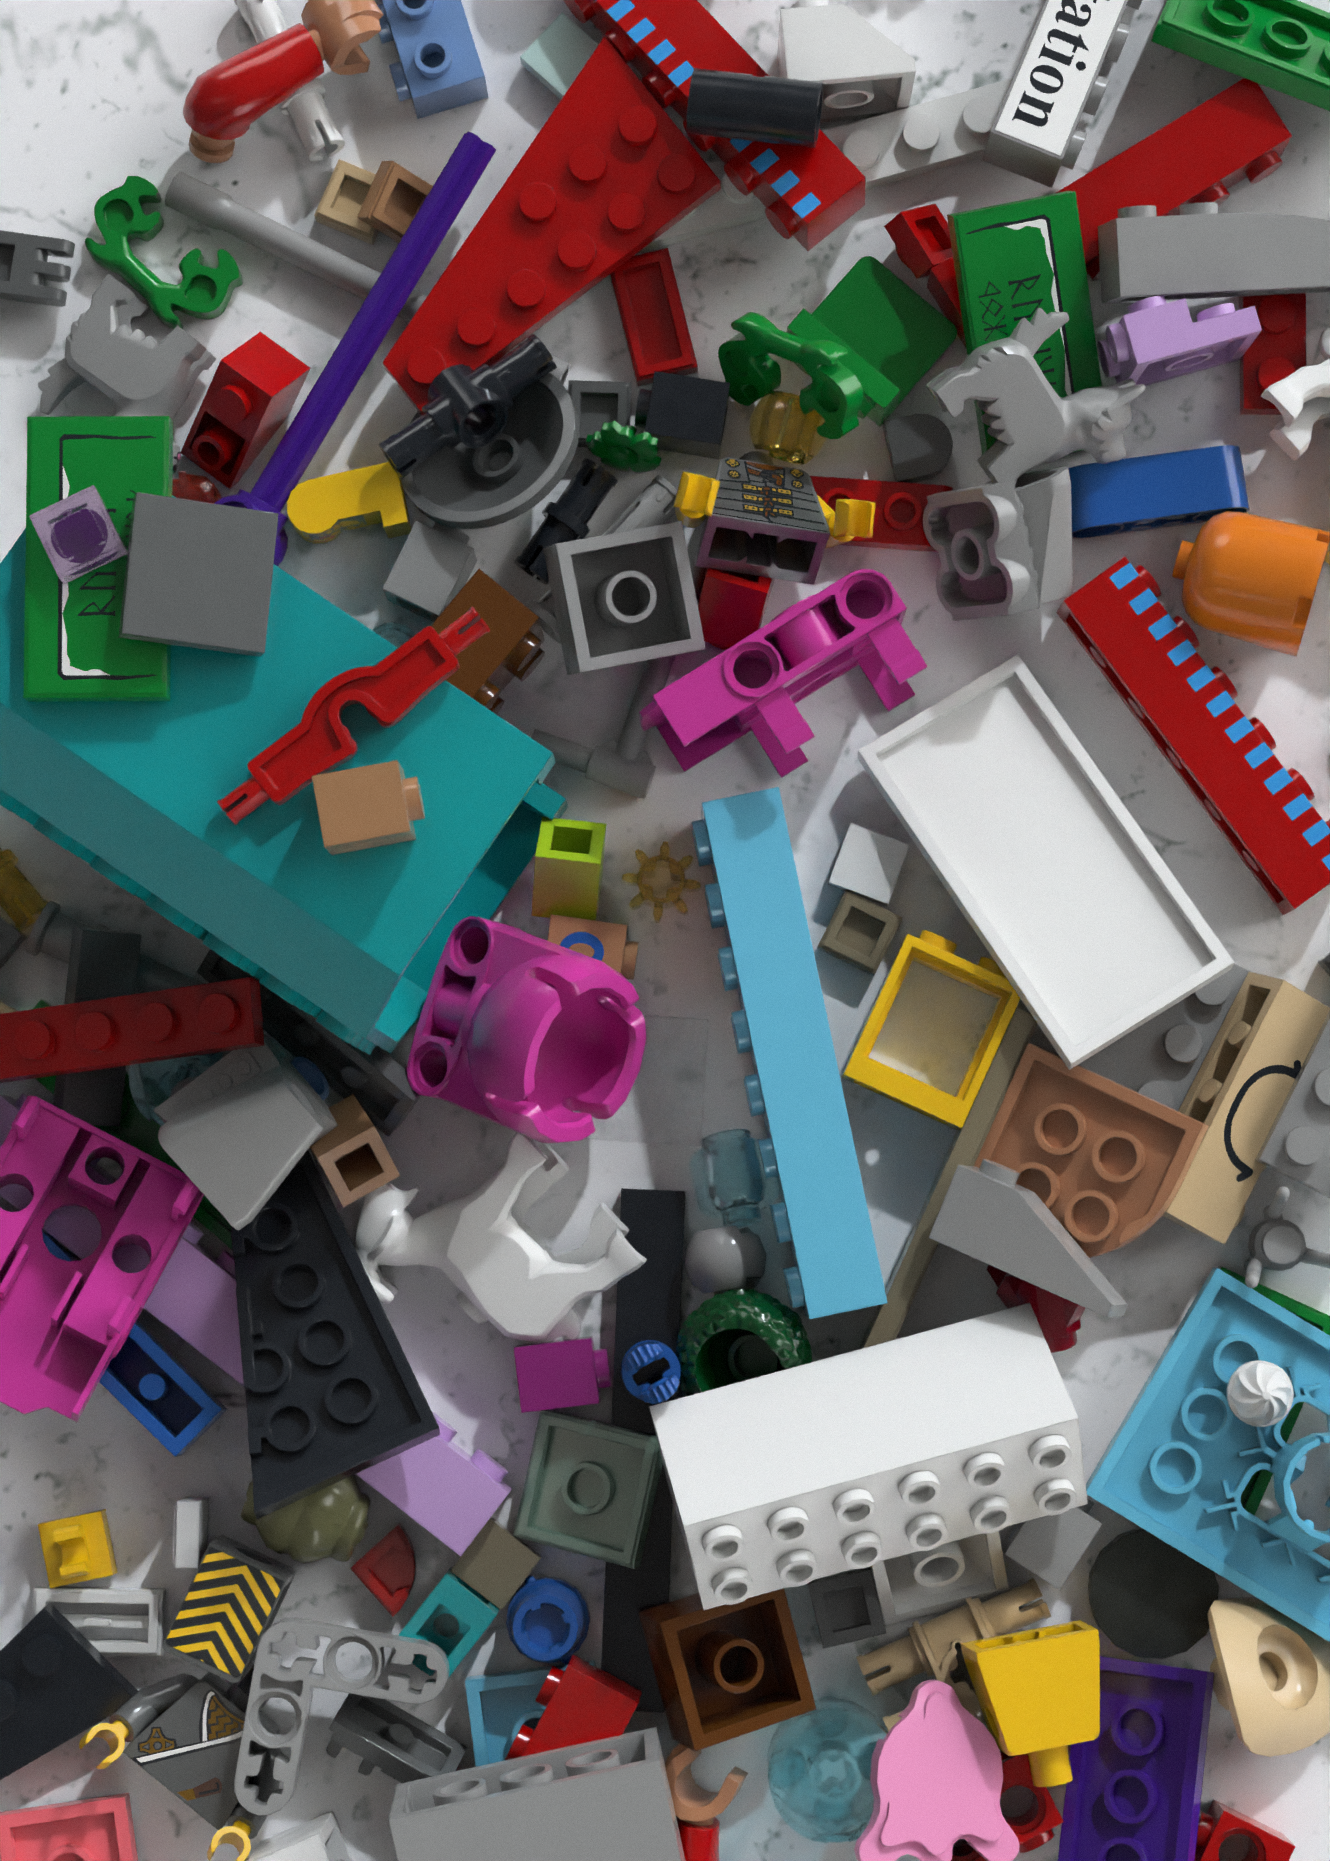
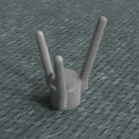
[1244,1187,1330,1288]

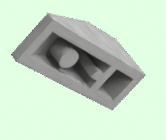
[929,1159,1128,1318]

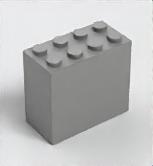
[388,1727,686,1861]

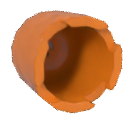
[1172,511,1330,657]

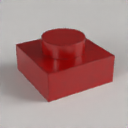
[884,204,953,279]

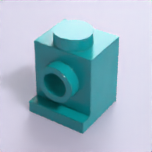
[398,1567,500,1678]

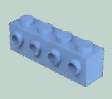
[377,0,489,119]

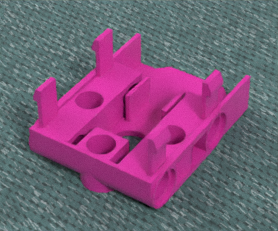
[639,569,927,778]
[0,1095,204,1423]

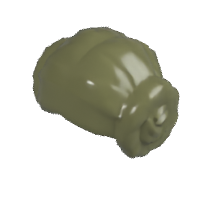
[240,1475,371,1564]

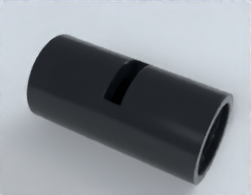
[686,68,823,148]

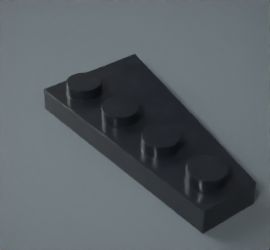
[0,1602,138,1780]

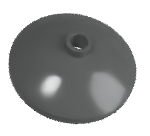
[400,364,580,529]

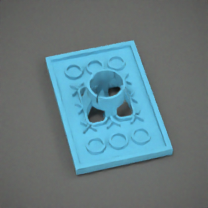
[1086,1268,1330,1642]

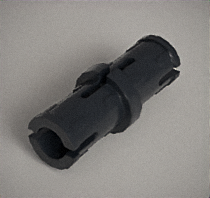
[514,458,618,585]

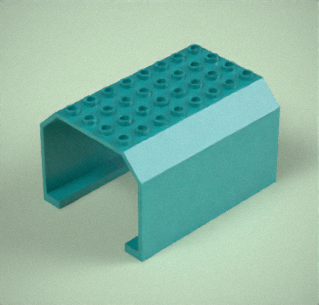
[0,495,568,1055]

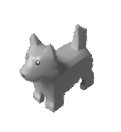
[38,274,216,475]
[925,308,1146,485]

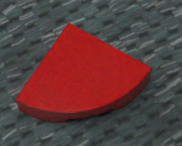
[350,1523,416,1617]

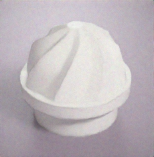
[1226,1360,1294,1427]

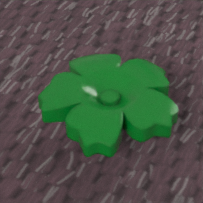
[586,421,662,473]

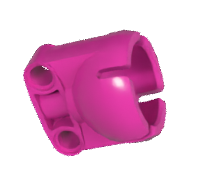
[407,916,647,1143]

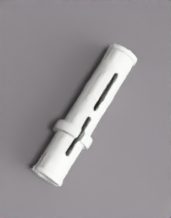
[234,0,345,161]

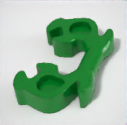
[85,176,243,330]
[718,312,864,439]

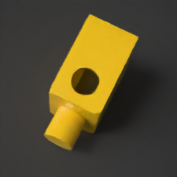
[960,1620,1100,1787]

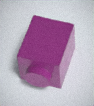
[514,1336,611,1413]

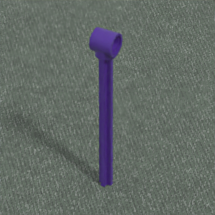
[214,131,496,566]

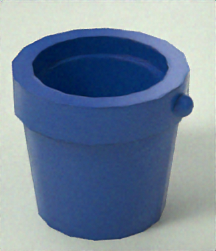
[506,1575,590,1664]

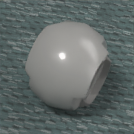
[685,1226,767,1295]

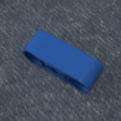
[1068,445,1250,538]

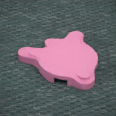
[854,1680,1020,1861]

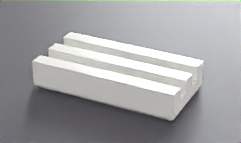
[33,1586,166,1656]

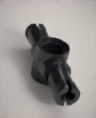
[378,334,557,479]

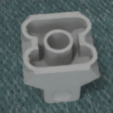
[923,466,1073,621]
[153,1034,338,1230]

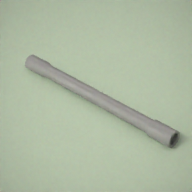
[165,171,571,384]

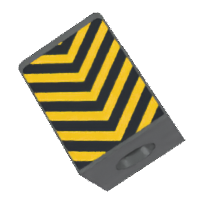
[162,1535,297,1683]

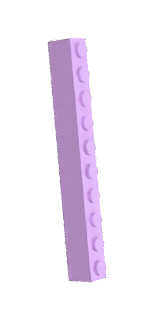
[0,1093,512,1556]

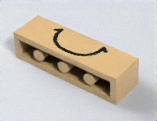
[1162,972,1330,1245]

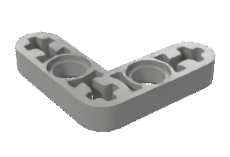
[234,1618,449,1815]

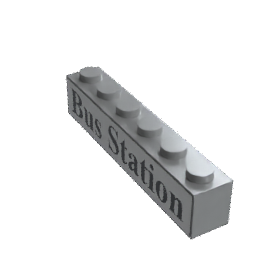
[982,0,1143,188]

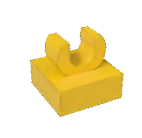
[38,1509,118,1588]

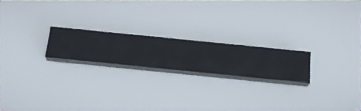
[601,1188,685,1712]

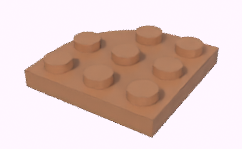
[974,1043,1209,1258]

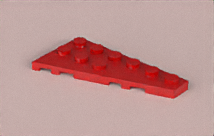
[382,36,721,415]

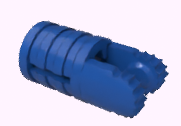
[621,1340,681,1404]

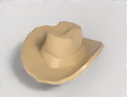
[1207,1598,1330,1757]

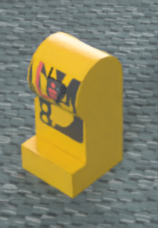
[287,462,412,544]

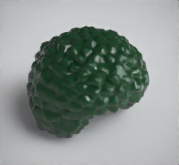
[675,1288,812,1396]

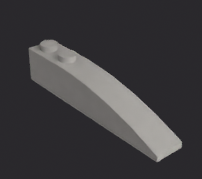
[1098,202,1330,304]

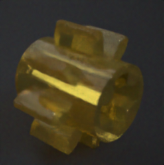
[622,841,701,923]

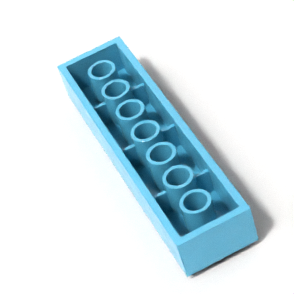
[692,787,888,1319]

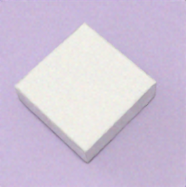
[828,823,910,906]
[173,1496,209,1568]

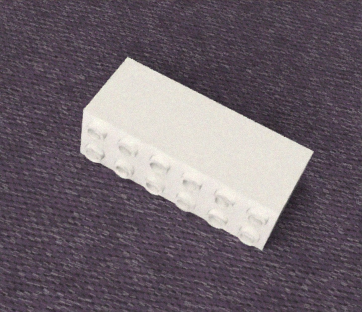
[649,1303,1088,1610]

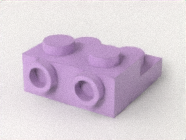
[1097,295,1262,386]

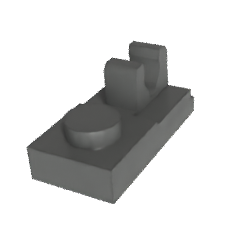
[326,1693,468,1783]

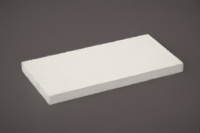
[857,654,1235,1070]

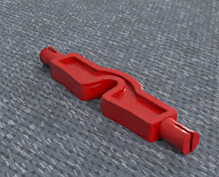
[217,606,491,826]

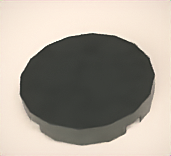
[1088,1528,1219,1659]

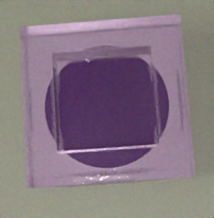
[29,485,127,584]

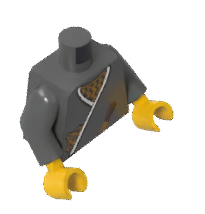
[79,1660,283,1861]

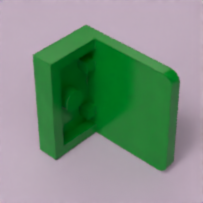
[786,256,957,427]

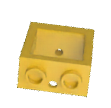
[841,930,1020,1130]

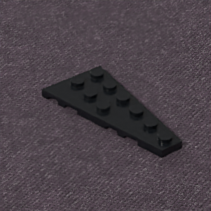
[231,1150,440,1519]

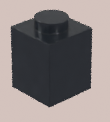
[634,371,730,459]

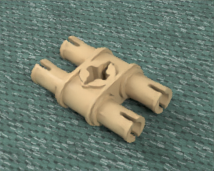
[856,1578,1051,1732]

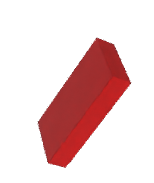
[609,248,698,387]

